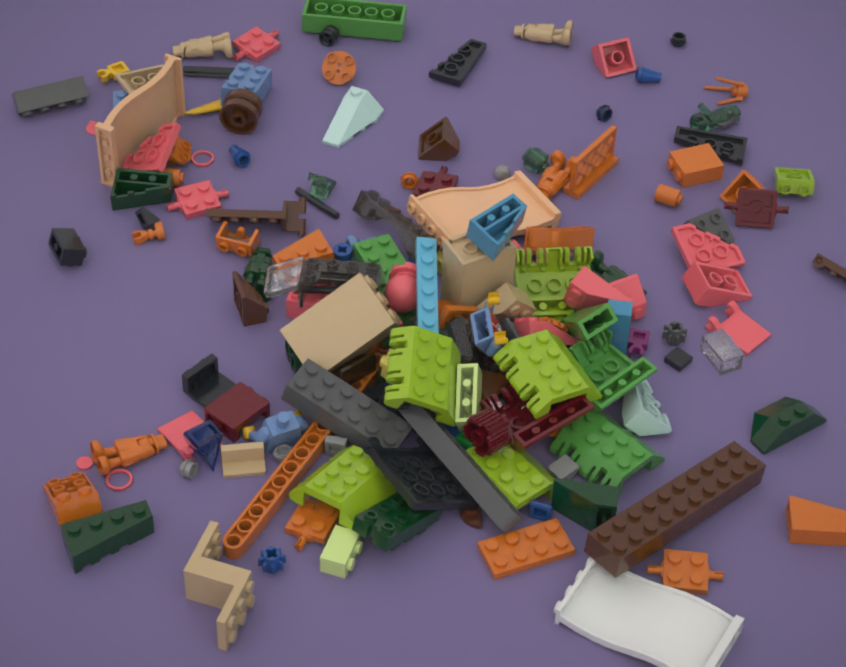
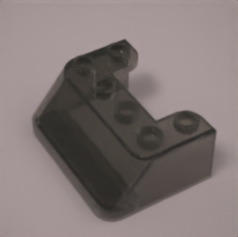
[298,258,385,307]

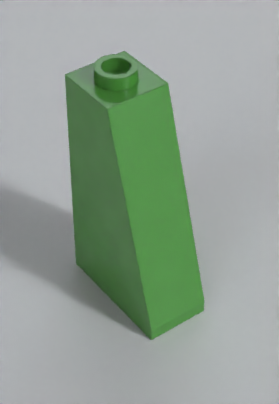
[561,303,619,341]

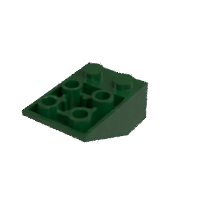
[551,478,620,531]

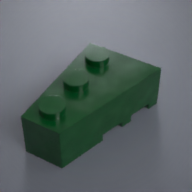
[110,168,175,211]

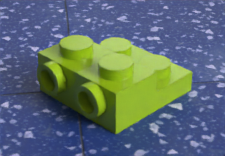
[774,167,815,197]

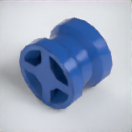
[333,243,352,267]

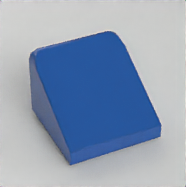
[529,501,554,521]

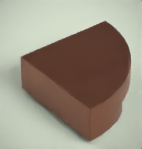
[459,508,482,529]

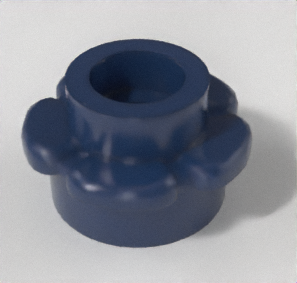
[596,105,613,122]

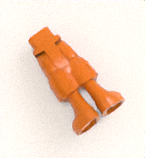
[536,150,576,200]
[89,433,167,476]

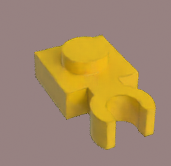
[97,61,130,83]

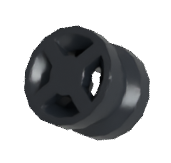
[319,25,340,47]

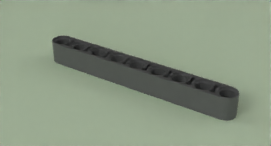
[398,403,523,533]

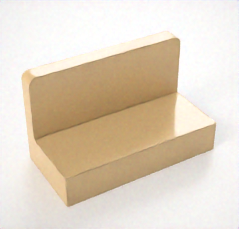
[221,441,266,478]

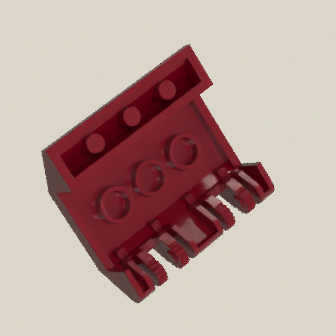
[479,384,595,450]

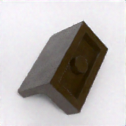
[330,352,375,385]

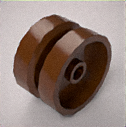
[219,88,263,135]

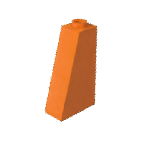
[786,496,846,546]

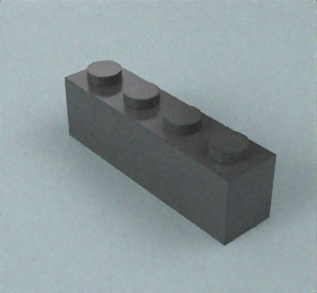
[12,76,89,117]

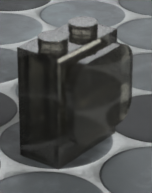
[445,316,493,371]

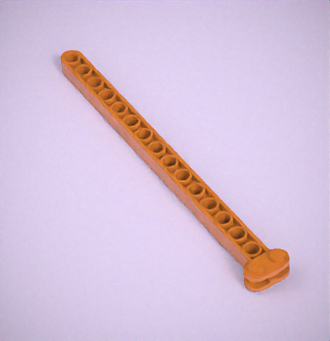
[222,340,395,560]

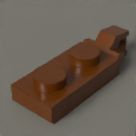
[812,253,846,282]

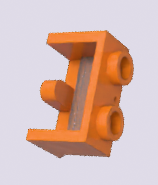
[215,221,261,257]

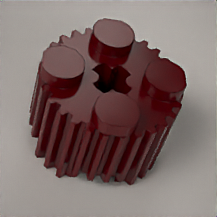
[462,407,512,457]

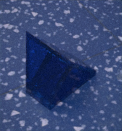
[183,420,224,472]

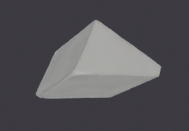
[548,454,581,480]

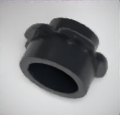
[670,32,687,47]

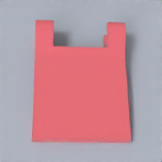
[705,300,771,356]
[157,410,224,461]

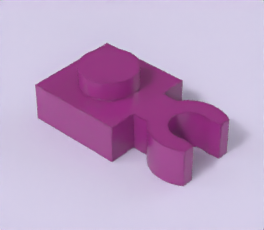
[627,328,650,359]

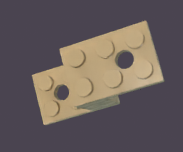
[183,520,255,651]

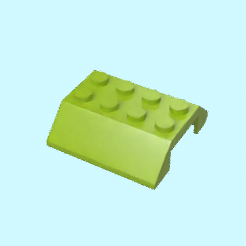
[514,246,594,317]
[384,326,461,427]
[493,329,603,419]
[466,444,556,511]
[289,445,397,532]

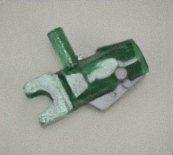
[690,103,741,131]

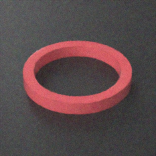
[191,150,214,167]
[106,469,133,491]

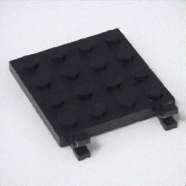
[363,437,479,511]

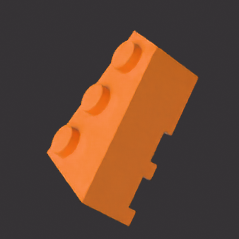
[272,229,334,284]

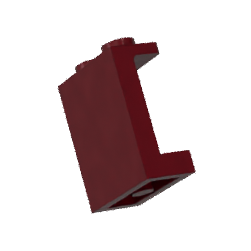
[204,382,270,443]

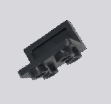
[182,354,236,407]

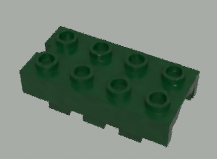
[352,493,441,552]

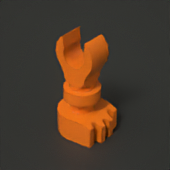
[132,221,166,245]

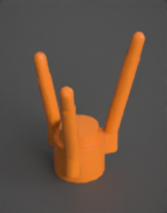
[704,77,748,105]

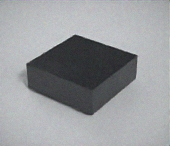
[664,347,693,372]

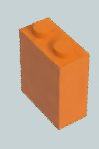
[666,143,724,188]

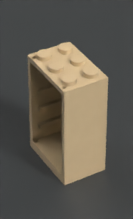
[441,232,516,332]
[280,273,401,372]

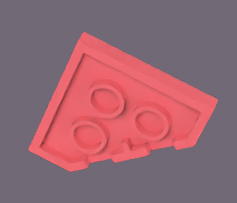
[121,122,181,172]
[671,223,746,269]

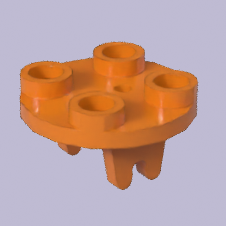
[322,51,356,85]
[168,136,192,166]

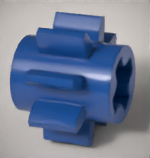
[258,546,286,575]

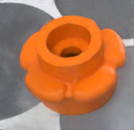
[401,172,419,189]

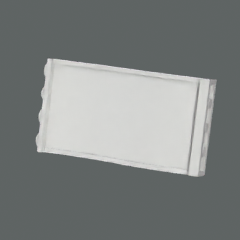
[553,556,745,667]

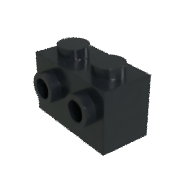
[48,228,87,267]

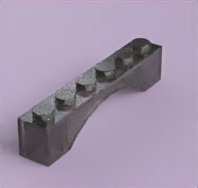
[352,190,441,262]

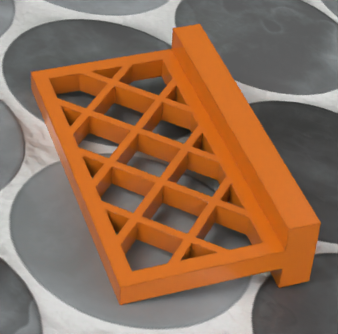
[563,125,619,200]

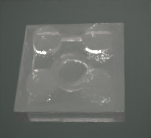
[264,257,306,298]

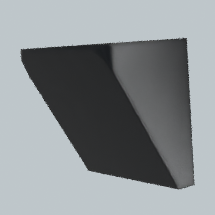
[135,207,160,229]

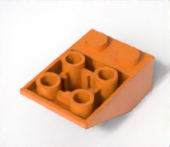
[43,472,103,528]

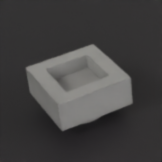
[324,435,347,456]

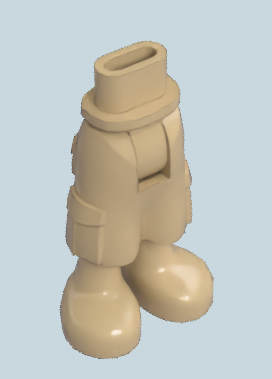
[514,20,573,46]
[173,32,233,59]

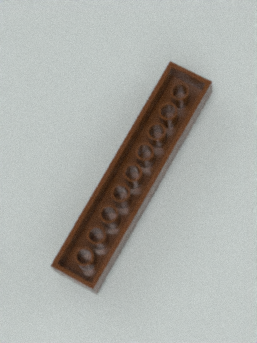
[584,441,766,578]

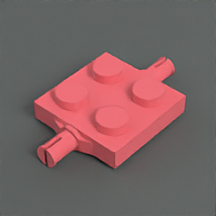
[232,26,281,63]
[166,180,229,219]

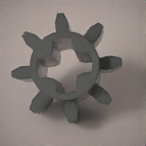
[662,321,687,346]

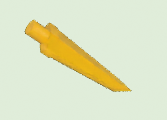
[182,99,222,115]

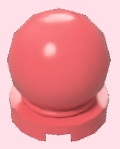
[385,262,416,313]

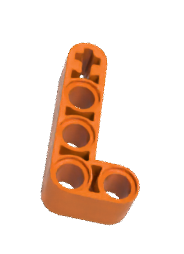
[528,226,595,250]

